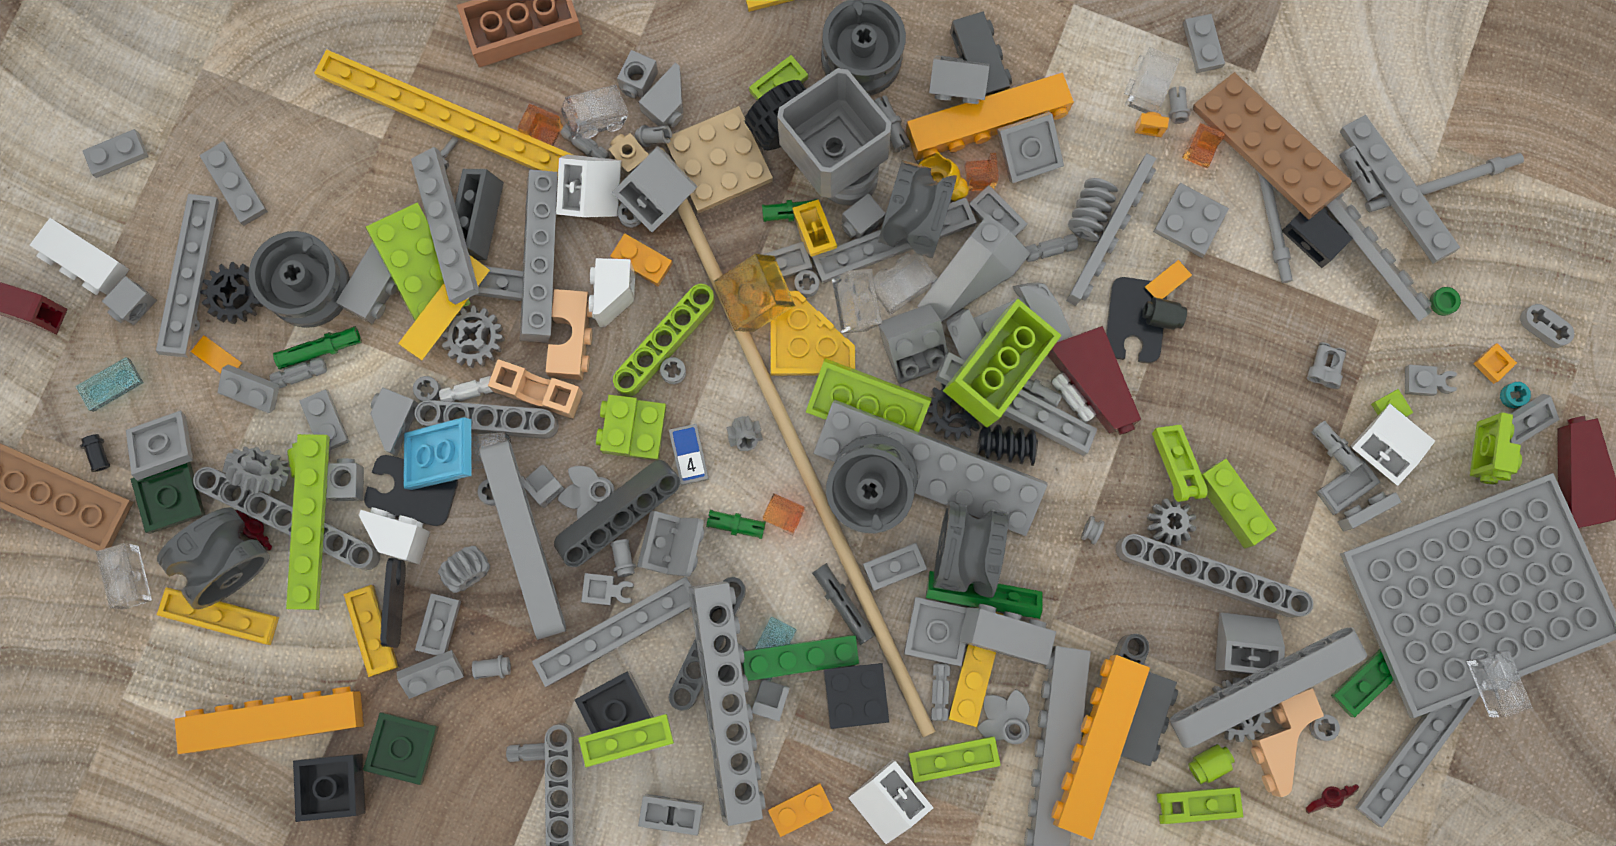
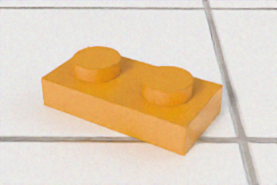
[610,233,673,286]
[768,783,833,837]

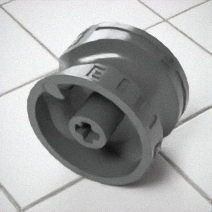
[821,0,906,96]
[878,160,957,258]
[249,231,350,328]
[826,434,918,534]
[933,501,1008,598]
[157,507,270,609]

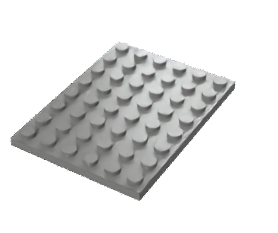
[1340,473,1616,718]

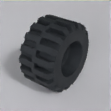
[744,80,806,151]

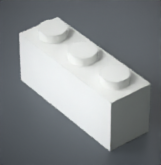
[30,218,130,295]

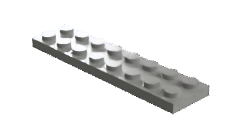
[813,400,1048,536]

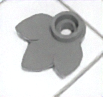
[558,466,615,519]
[977,689,1030,744]

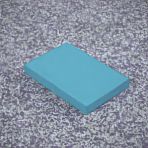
[404,417,472,490]

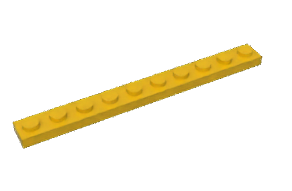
[314,49,573,180]

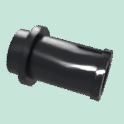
[80,434,110,472]

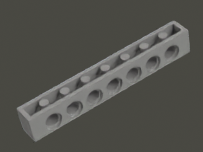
[688,581,765,826]

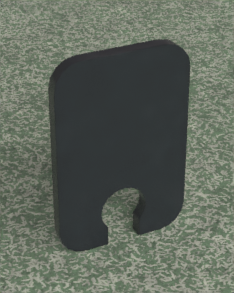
[1106,277,1167,363]
[364,455,458,526]
[380,558,406,648]

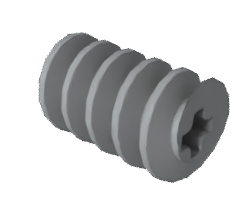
[1068,178,1119,242]

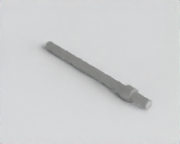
[1365,153,1524,213]
[1257,171,1293,283]

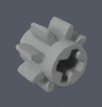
[726,416,763,451]

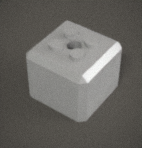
[777,68,892,198]

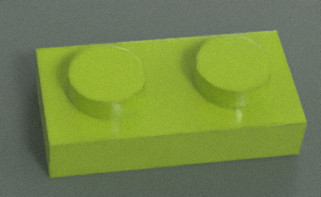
[749,55,808,100]

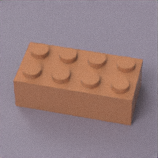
[456,0,583,68]

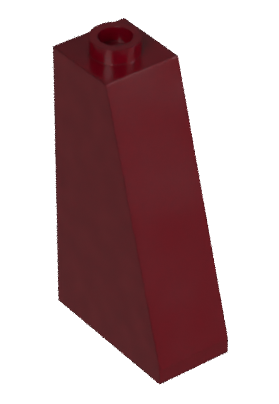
[0,282,68,335]
[1047,326,1141,435]
[1557,416,1616,528]

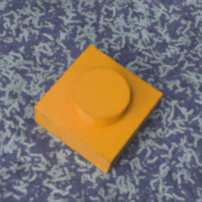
[1135,112,1169,137]
[1473,343,1517,384]

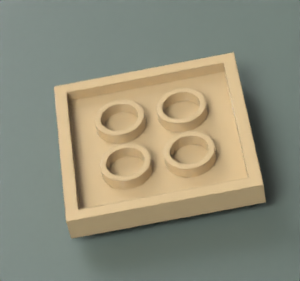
[665,106,773,213]

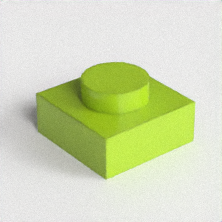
[1371,389,1413,417]

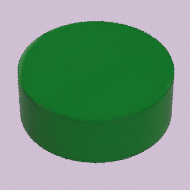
[1430,287,1461,316]

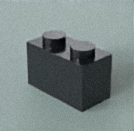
[1282,208,1353,268]

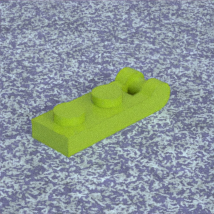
[1152,425,1208,502]
[1156,787,1243,824]

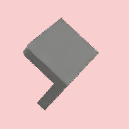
[521,465,565,508]
[752,680,790,721]

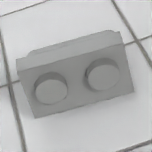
[637,511,704,577]

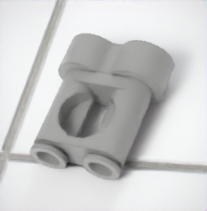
[1307,342,1346,389]

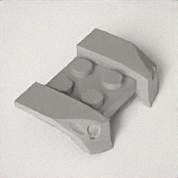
[947,282,1073,361]

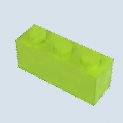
[1202,459,1277,549]

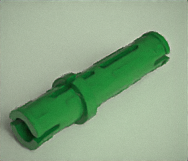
[273,326,362,370]

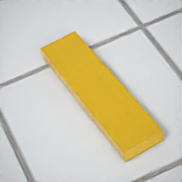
[398,255,490,361]
[157,587,279,645]

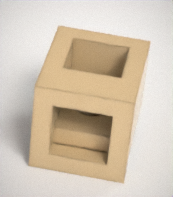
[608,133,649,176]

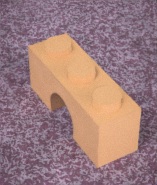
[545,289,592,380]
[488,359,583,419]

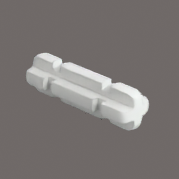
[1052,373,1096,423]
[439,376,493,402]

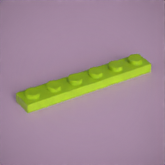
[286,434,330,610]

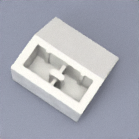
[556,154,622,217]
[589,258,635,327]
[1351,404,1435,486]
[359,507,430,565]
[848,759,933,844]

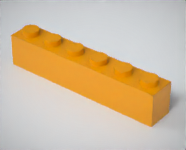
[905,72,1074,160]
[1051,655,1150,840]
[175,686,364,754]

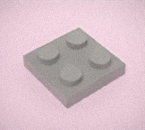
[997,112,1064,183]
[1153,183,1229,258]
[126,410,193,481]
[904,597,967,666]

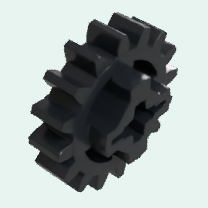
[200,262,263,324]
[926,383,980,441]

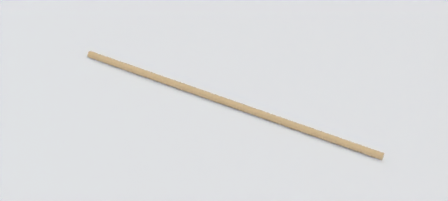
[660,147,936,737]

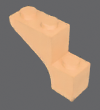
[1251,688,1324,797]

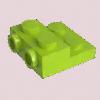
[596,394,666,460]
[1470,412,1522,485]

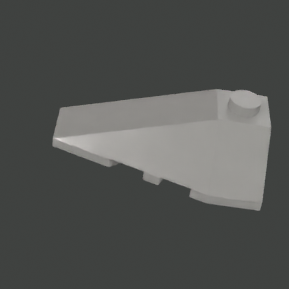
[917,214,1031,322]

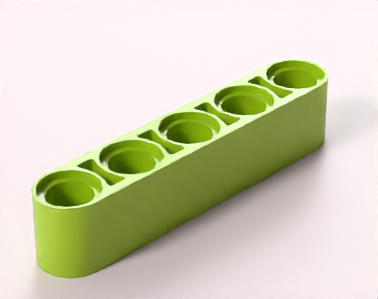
[613,284,715,397]

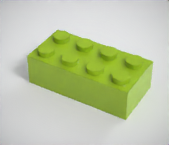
[943,299,1062,427]

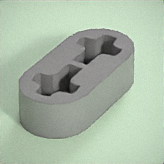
[1520,304,1574,348]

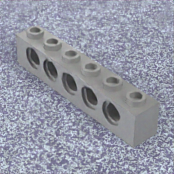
[520,169,558,343]

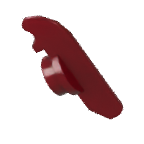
[235,510,272,551]
[1306,784,1359,814]

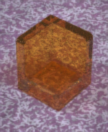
[517,103,563,146]
[1182,123,1225,168]
[965,153,999,191]
[763,493,805,536]

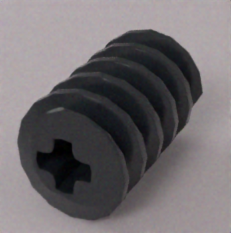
[976,424,1038,466]

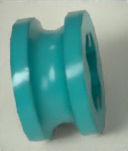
[1500,382,1531,409]

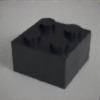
[823,663,889,729]
[574,671,654,734]
[293,753,365,822]

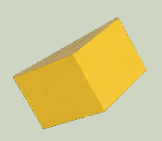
[792,199,837,257]

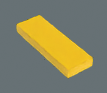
[343,585,399,677]

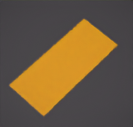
[1145,260,1192,299]
[191,335,242,374]

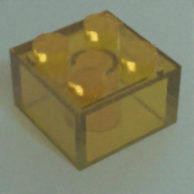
[714,254,795,332]

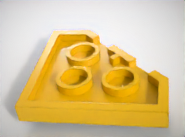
[770,291,855,376]

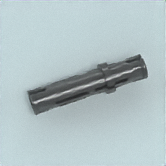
[812,563,875,645]

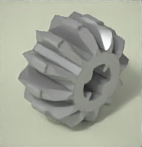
[1147,498,1196,547]
[438,546,491,593]

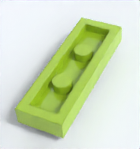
[578,714,674,768]
[908,736,1001,783]

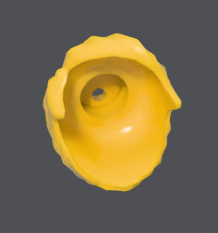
[918,152,969,202]

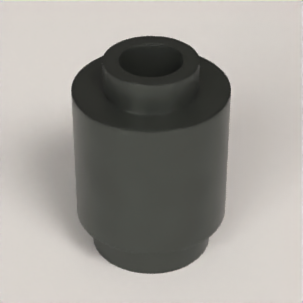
[1143,297,1187,330]

